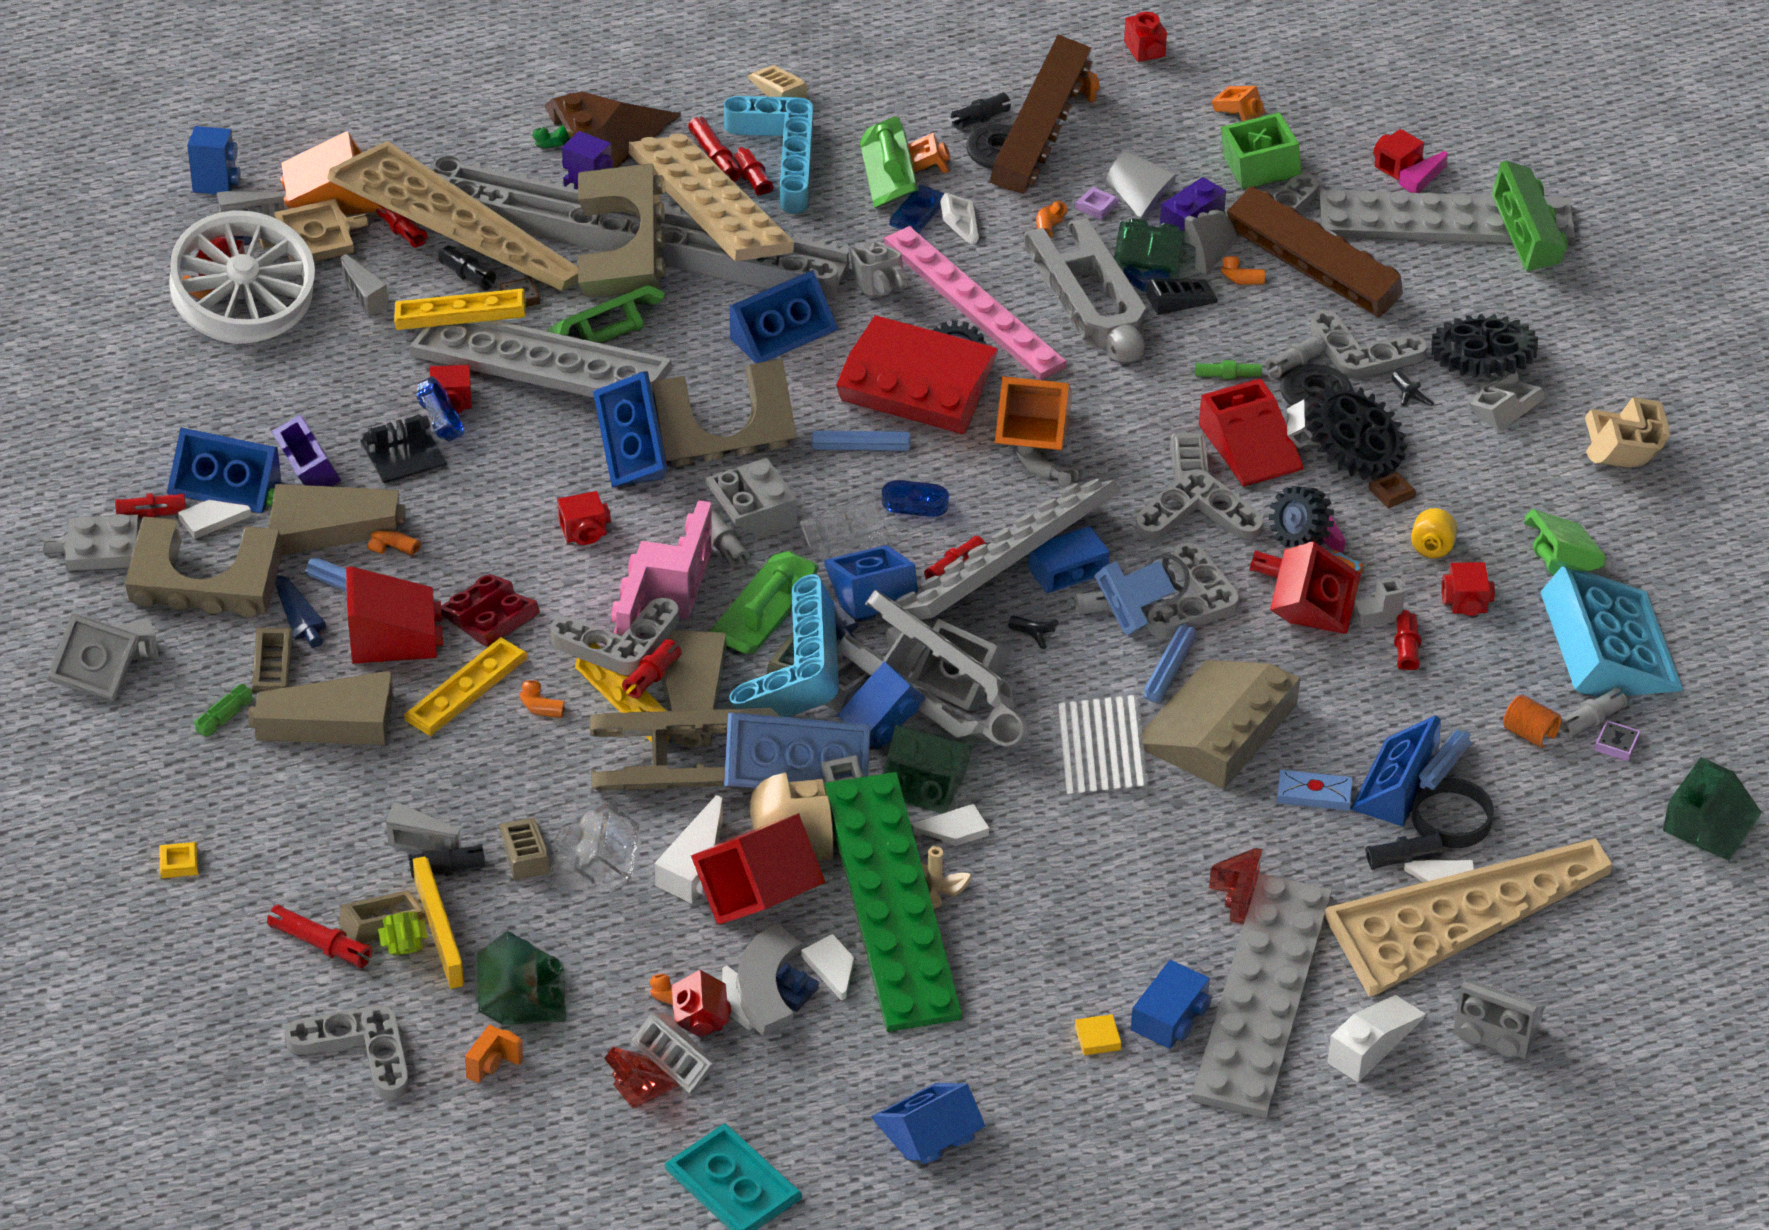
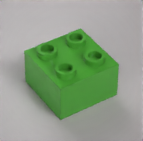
[1221,112,1302,190]

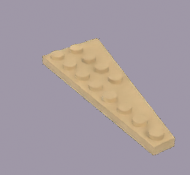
[327,141,578,291]
[1325,838,1612,997]

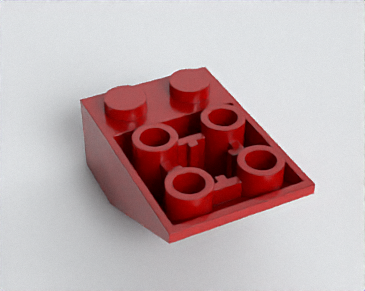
[1199,378,1303,487]

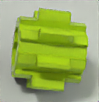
[378,911,428,956]

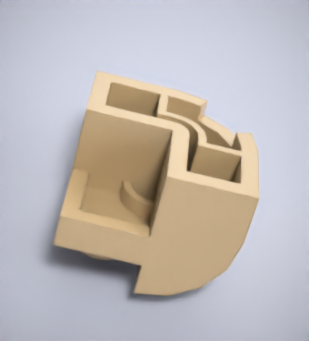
[1585,397,1670,468]
[750,773,833,861]

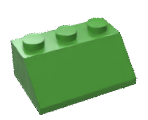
[1492,160,1568,271]

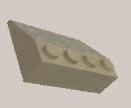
[1132,660,1300,789]

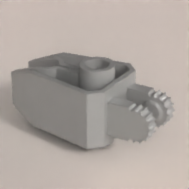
[849,241,909,296]

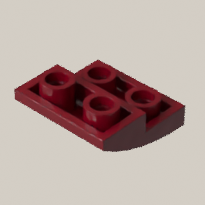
[441,574,540,647]

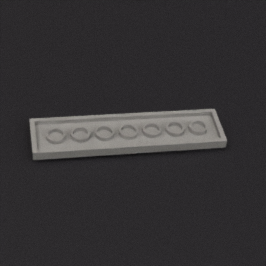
[1319,189,1575,244]
[409,320,673,398]
[896,478,1121,620]
[1191,873,1332,1119]

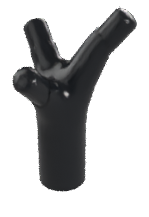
[1391,371,1434,406]
[1008,615,1059,649]

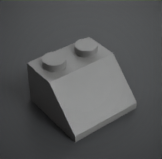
[911,619,1012,711]

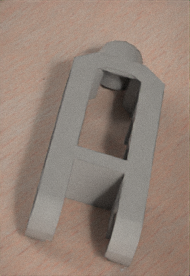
[1024,218,1146,362]
[837,590,1029,749]

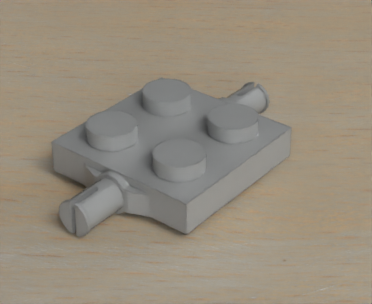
[43,514,139,571]

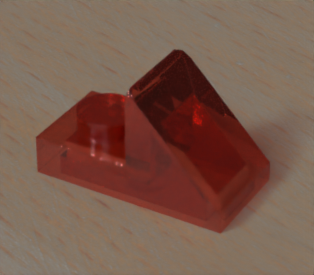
[1209,848,1263,924]
[604,1047,680,1109]

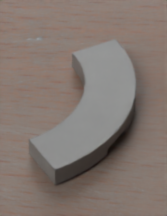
[736,923,802,1036]

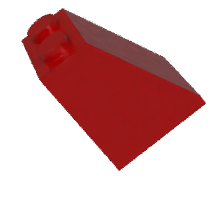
[346,567,443,664]
[690,813,826,924]

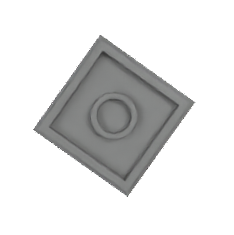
[47,613,140,702]

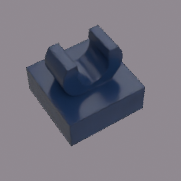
[776,963,819,1012]

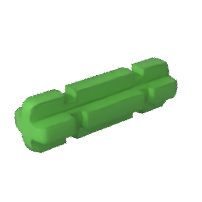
[194,684,253,737]

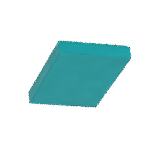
[665,1123,802,1230]

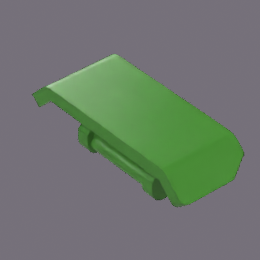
[860,116,919,208]
[547,285,666,343]
[1524,509,1605,576]
[709,551,819,654]

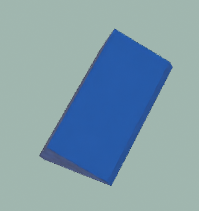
[729,270,839,363]
[593,371,667,487]
[167,427,281,513]
[1350,715,1441,827]

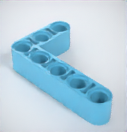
[724,96,813,214]
[730,574,839,717]

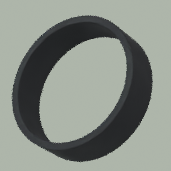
[1412,778,1494,848]

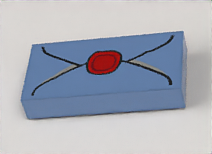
[1277,770,1352,811]

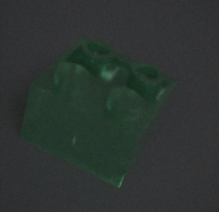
[1114,218,1187,275]
[883,725,973,814]
[1663,757,1762,861]
[477,930,566,1025]

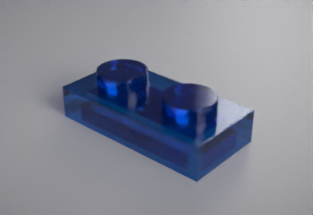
[889,184,944,234]

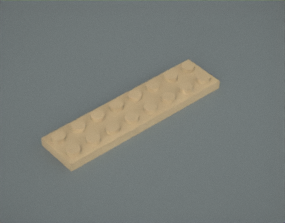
[629,133,794,262]

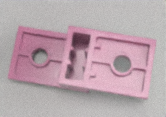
[611,500,712,656]

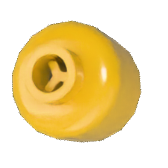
[1411,508,1458,558]

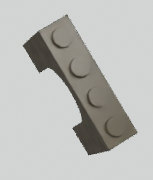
[578,163,666,297]
[650,359,797,467]
[125,517,283,617]

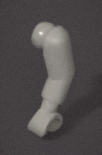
[1015,446,1079,488]

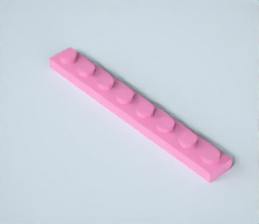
[884,226,1066,380]

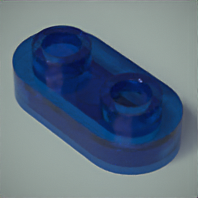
[416,376,464,442]
[882,480,949,517]

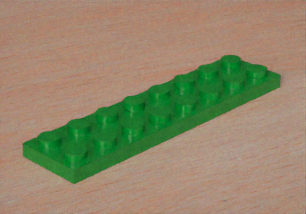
[824,772,962,1032]

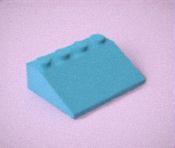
[1541,566,1683,697]

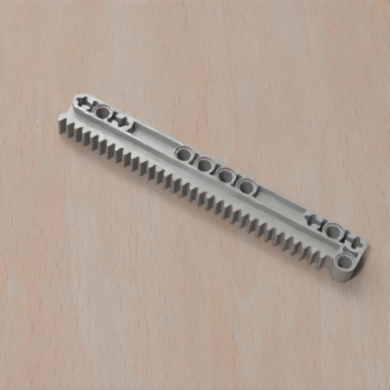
[430,155,849,300]

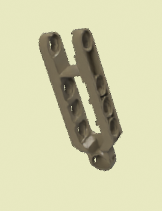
[590,708,781,791]

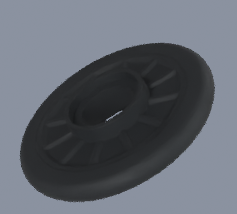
[966,124,1012,169]
[1280,364,1352,406]

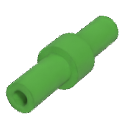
[1195,360,1262,380]

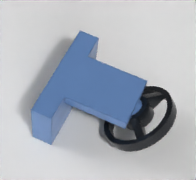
[1094,554,1190,636]

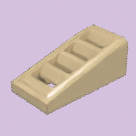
[748,65,807,99]

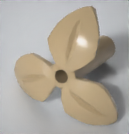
[921,846,971,909]

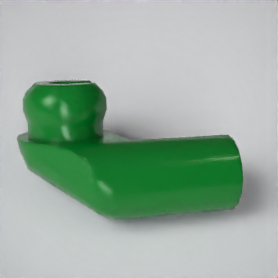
[532,124,570,149]

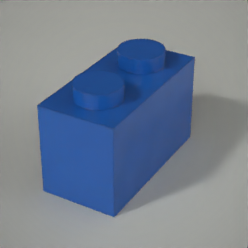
[187,126,241,194]
[1028,526,1110,594]
[837,661,926,750]
[1131,959,1212,1049]

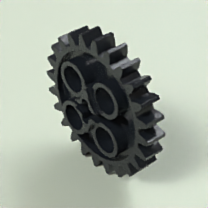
[1431,314,1538,378]
[1305,383,1408,481]

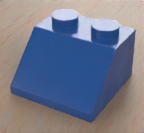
[824,545,918,620]
[871,1083,986,1164]

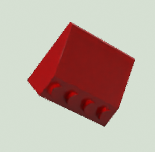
[836,315,998,434]

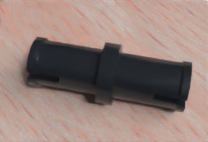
[951,92,1011,130]
[439,245,496,290]
[1365,832,1443,870]
[409,844,486,878]

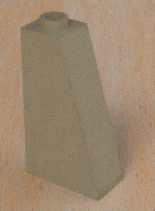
[269,484,406,555]
[661,629,726,748]
[248,671,394,745]

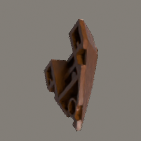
[545,91,681,168]

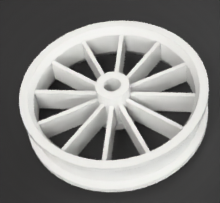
[169,211,315,344]

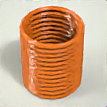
[1503,694,1562,748]

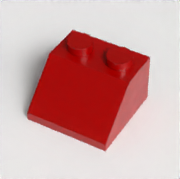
[1270,542,1361,634]

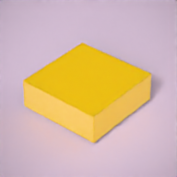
[159,842,198,878]
[1075,1014,1121,1056]

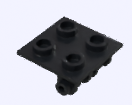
[360,414,447,483]

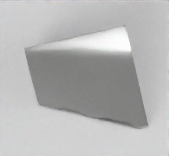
[1106,150,1176,220]
[1184,209,1238,274]
[1470,371,1546,431]

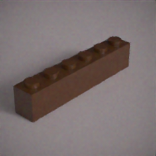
[989,34,1093,194]
[1227,186,1403,318]

